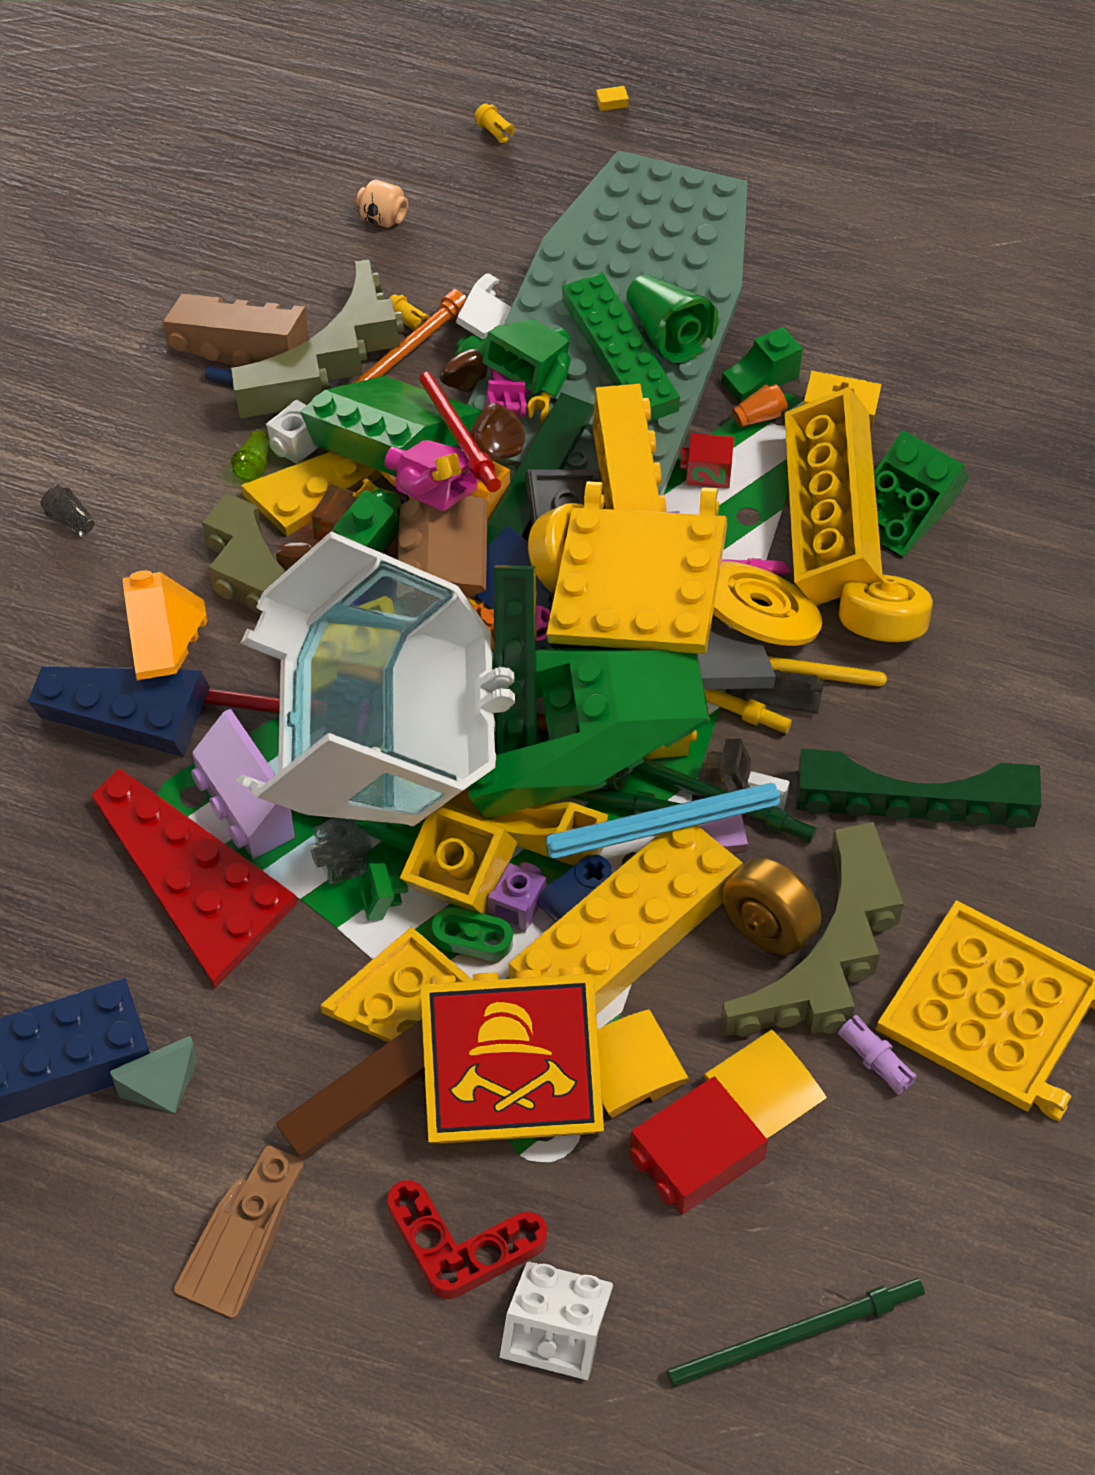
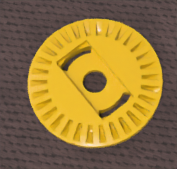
[713,562,822,646]

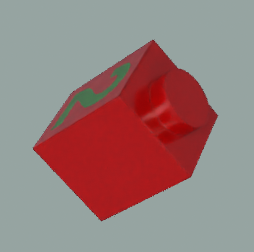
[680,433,734,488]

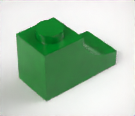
[722,327,803,403]

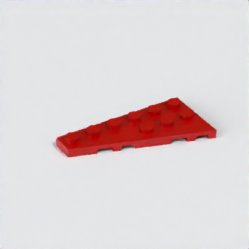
[92,768,298,988]

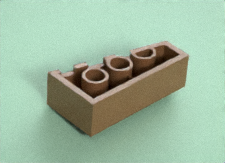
[163,294,309,367]

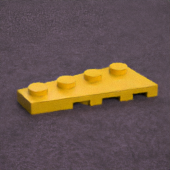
[241,452,383,537]

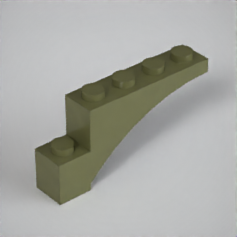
[202,492,285,614]

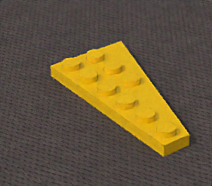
[320,926,473,1043]

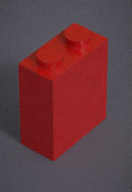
[629,1076,768,1215]

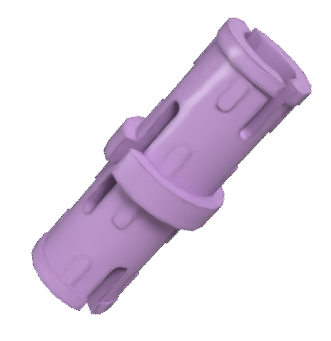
[838,1015,917,1095]

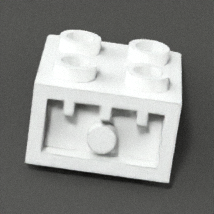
[499,1262,613,1380]

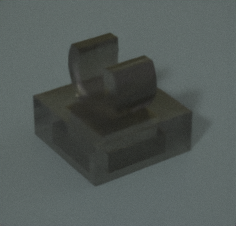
[705,738,752,792]

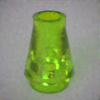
[231,430,270,482]

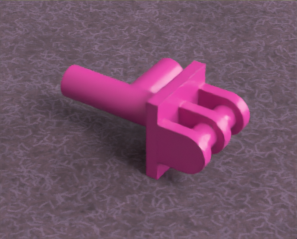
[483,368,531,417]

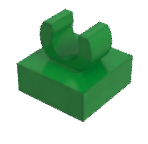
[358,863,408,921]

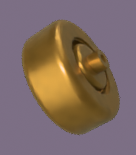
[723,858,821,955]

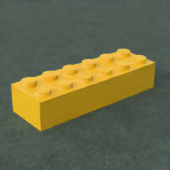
[784,387,883,606]
[509,825,743,1015]

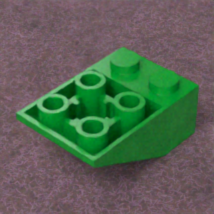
[874,429,969,558]

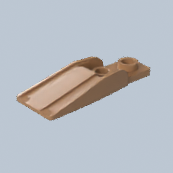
[174,1146,304,1319]

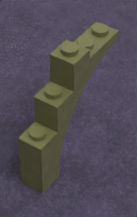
[231,259,404,418]
[720,822,904,1037]

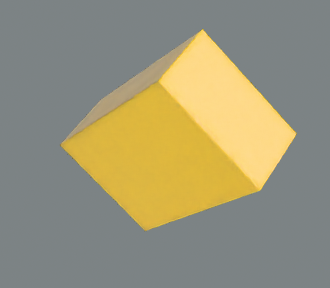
[596,86,629,111]

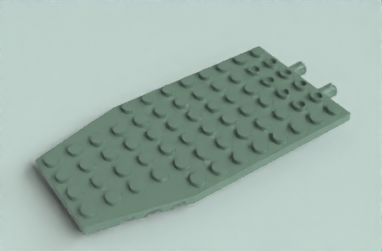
[453,150,748,495]

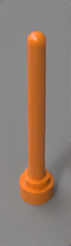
[353,289,467,383]

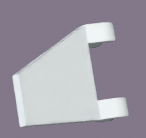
[456,273,511,339]

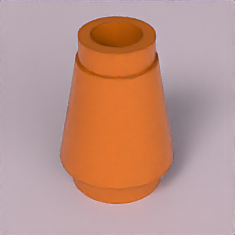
[732,384,788,428]

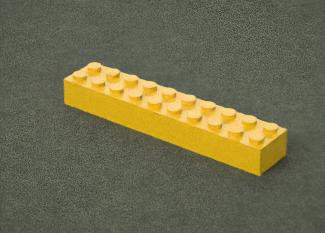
[592,384,697,760]

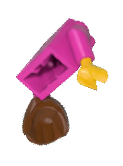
[385,402,525,511]

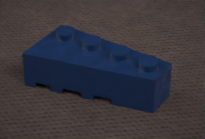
[28,666,210,757]

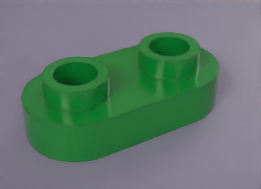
[432,907,513,961]

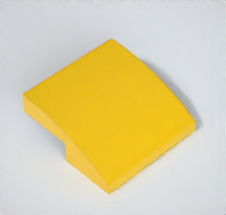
[597,1009,690,1119]
[703,1030,827,1138]

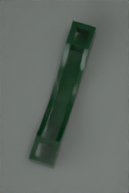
[796,748,1042,828]

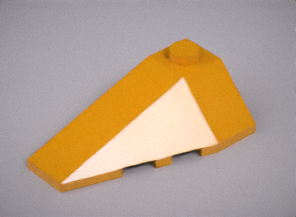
[123,571,208,680]

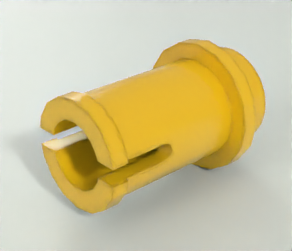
[474,103,515,143]
[390,294,430,331]

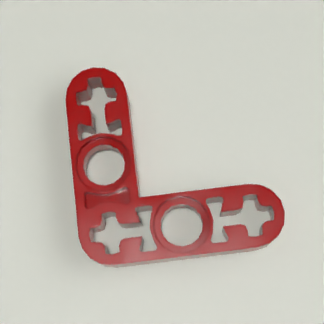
[387,1180,547,1299]

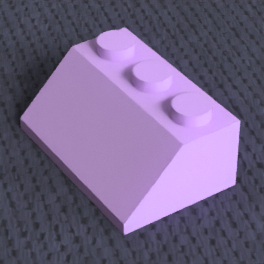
[191,709,295,859]

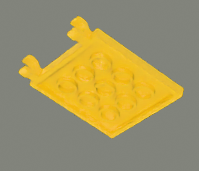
[546,481,727,654]
[876,900,1095,1121]

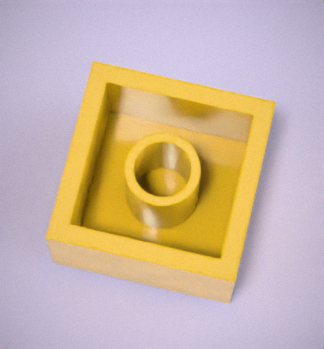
[400,807,518,915]

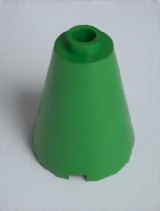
[626,275,719,363]

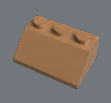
[396,496,488,611]

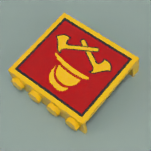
[420,967,604,1144]

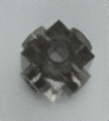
[310,818,371,885]

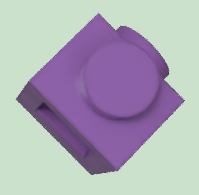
[488,862,546,933]

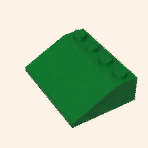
[300,376,483,477]

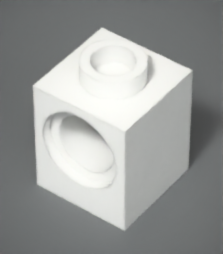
[266,400,318,464]

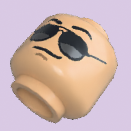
[356,179,408,228]

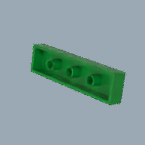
[562,272,680,423]

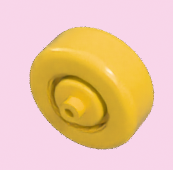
[528,503,584,594]
[838,574,933,642]

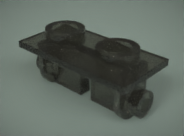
[742,670,824,714]

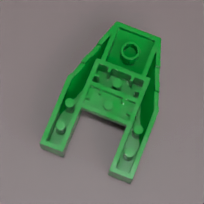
[468,648,710,819]

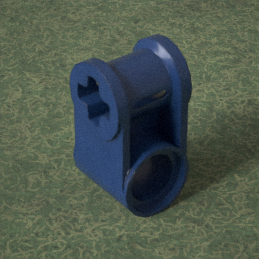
[537,854,612,922]

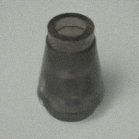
[40,484,95,536]

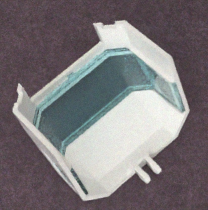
[236,532,515,826]

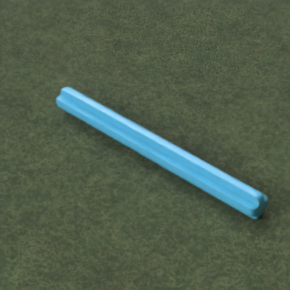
[546,783,780,859]

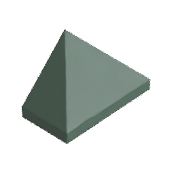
[110,1036,198,1114]

